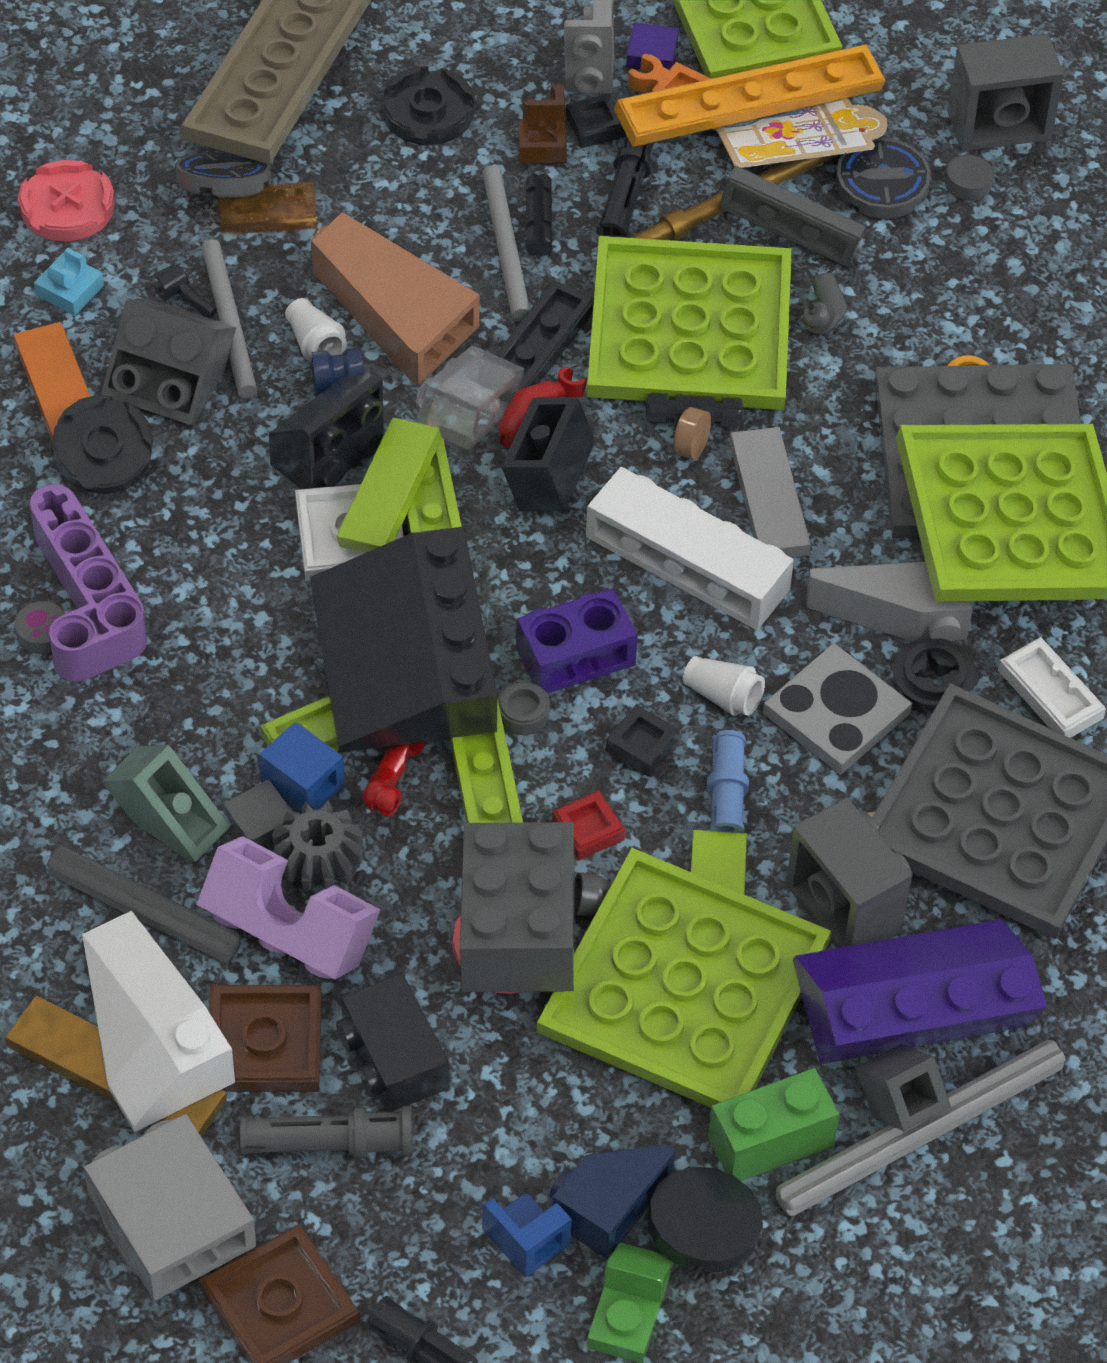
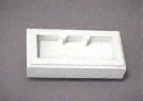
[998,637,1106,738]

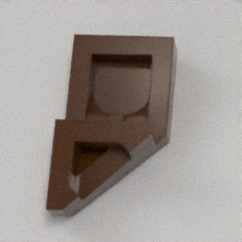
[518,83,567,163]

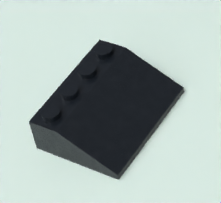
[310,526,498,753]

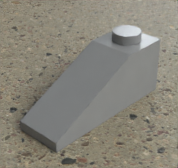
[806,562,973,642]

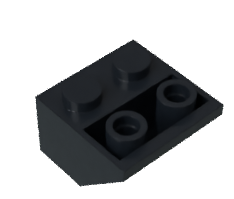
[269,373,384,489]

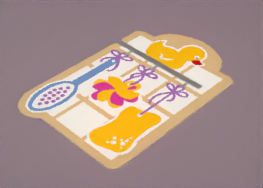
[713,98,888,168]

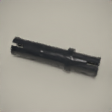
[597,137,654,238]

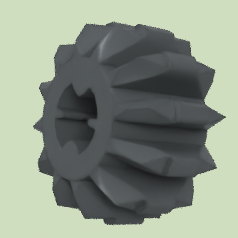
[272,801,363,894]

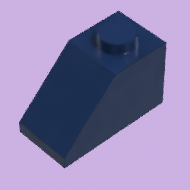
[549,1144,676,1260]

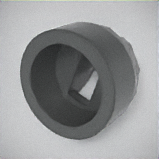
[574,872,611,917]

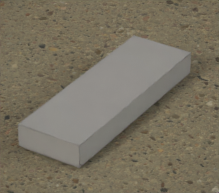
[730,427,811,558]

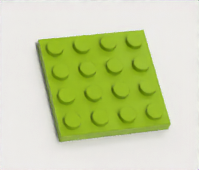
[587,236,792,410]
[896,424,1107,602]
[537,848,831,1108]

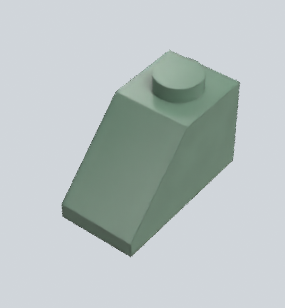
[102,745,231,862]

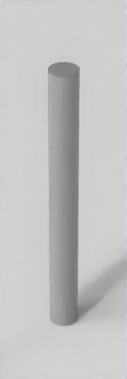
[482,165,530,322]
[201,239,258,398]

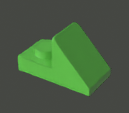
[587,1242,674,1363]

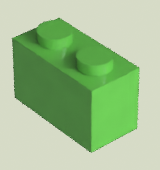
[708,1068,839,1181]

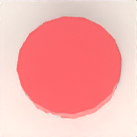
[18,160,115,242]

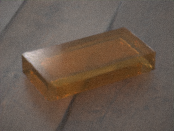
[218,182,317,235]

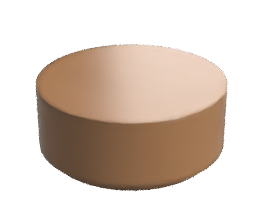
[673,407,711,460]

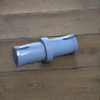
[707,730,749,833]

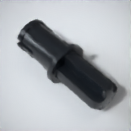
[366,1296,478,1363]

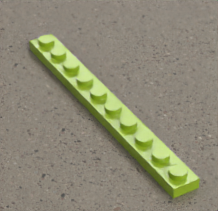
[406,429,523,823]

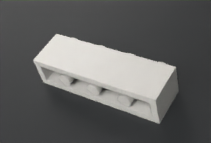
[586,467,794,631]

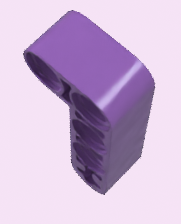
[30,484,147,681]

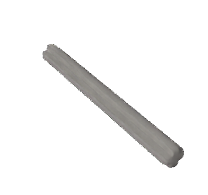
[775,1040,1066,1216]

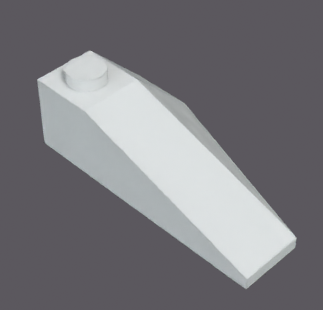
[82,911,235,1133]

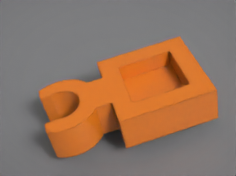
[628,54,711,93]

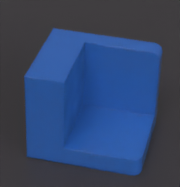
[259,723,344,814]
[482,1194,572,1278]

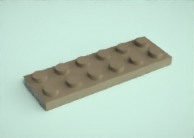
[181,0,371,164]

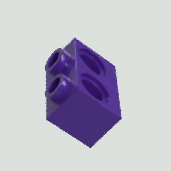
[516,588,638,694]

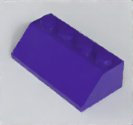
[793,919,1047,1064]

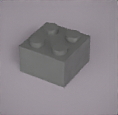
[947,34,1064,152]
[786,797,912,948]

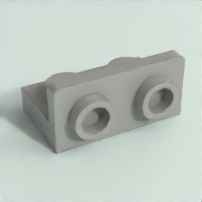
[564,0,614,93]

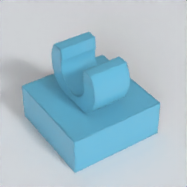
[34,248,104,316]

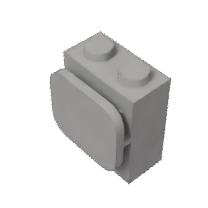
[84,1114,256,1301]

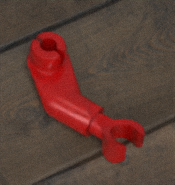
[498,367,587,449]
[363,742,426,817]

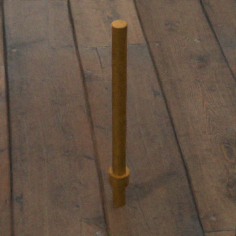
[631,154,840,241]

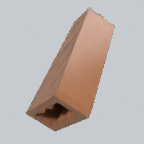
[311,212,480,386]

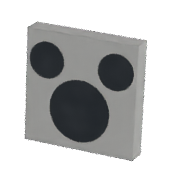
[763,643,912,775]

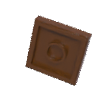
[209,985,322,1092]
[199,1224,360,1363]

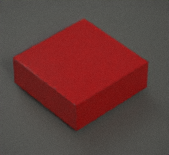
[552,791,625,861]

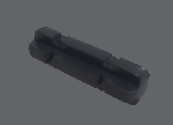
[526,173,552,256]
[646,393,743,428]

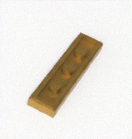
[5,995,227,1138]

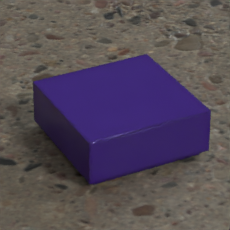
[626,22,679,70]

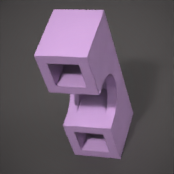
[196,836,380,979]

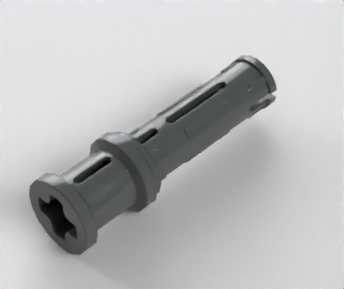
[240,1106,413,1158]

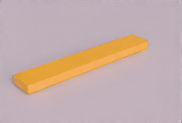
[614,44,886,147]

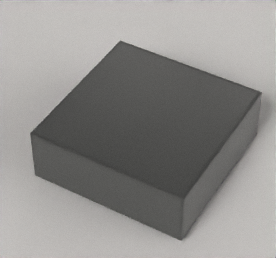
[223,780,292,846]

